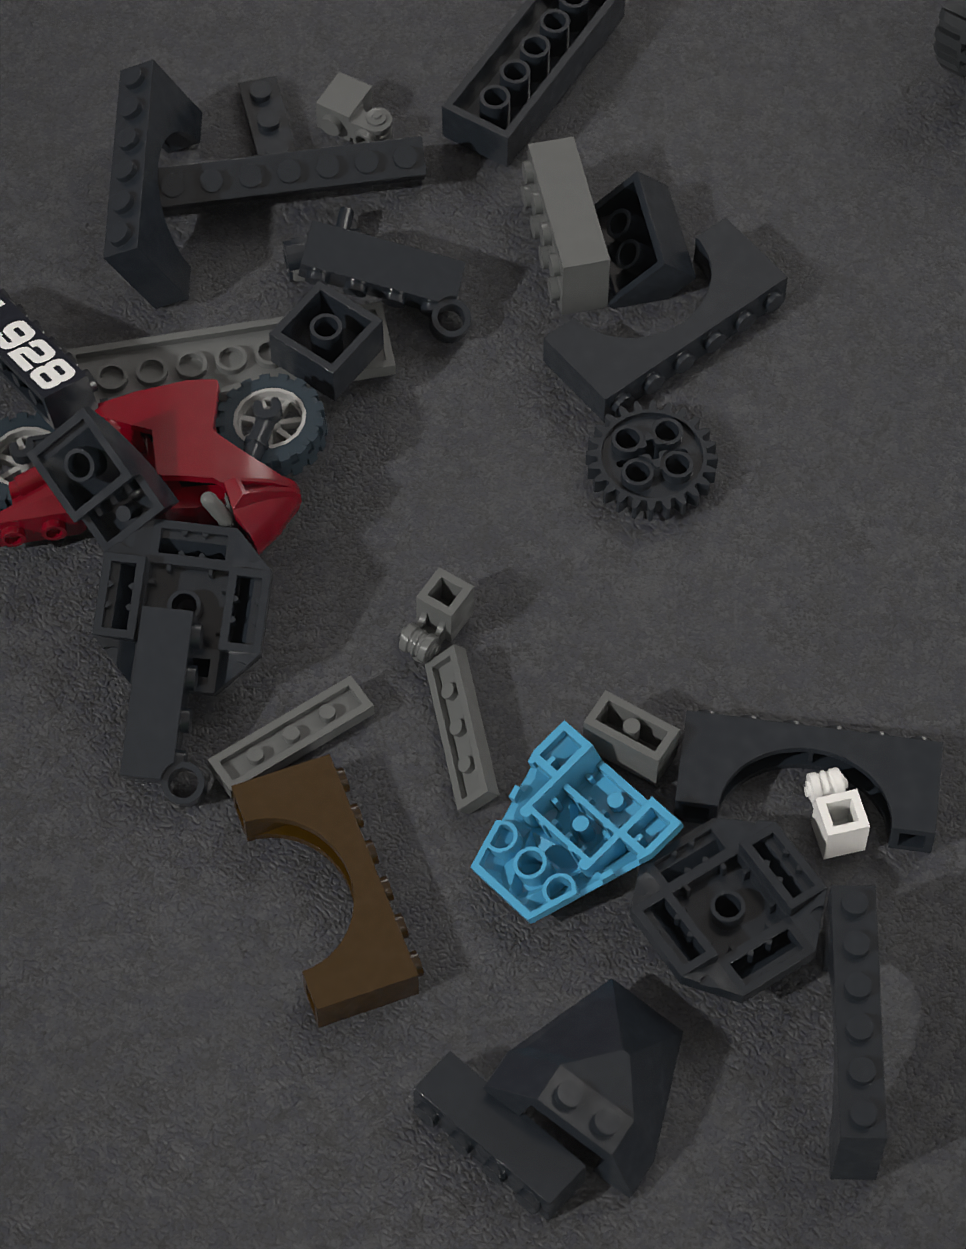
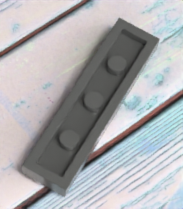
[425,645,499,814]
[207,675,375,799]

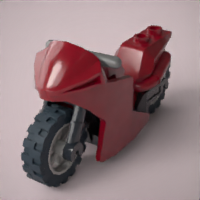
[0,373,328,555]

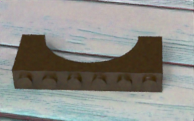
[231,754,424,1028]

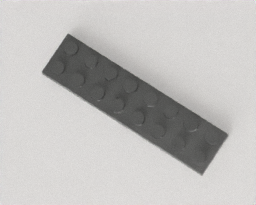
[67,301,396,404]

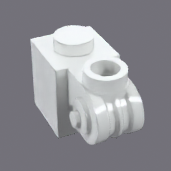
[804,767,870,860]

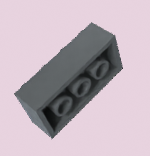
[521,136,610,315]

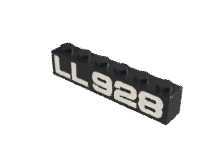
[0,288,99,430]

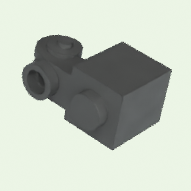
[316,72,393,144]
[399,567,474,663]

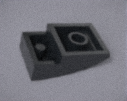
[26,406,179,551]

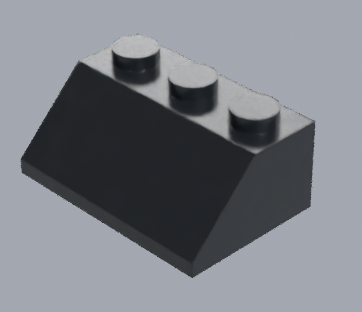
[594,171,696,309]

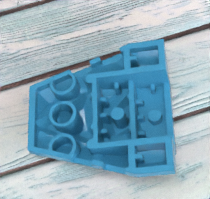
[471,720,684,924]

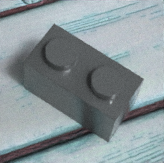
[583,690,680,786]

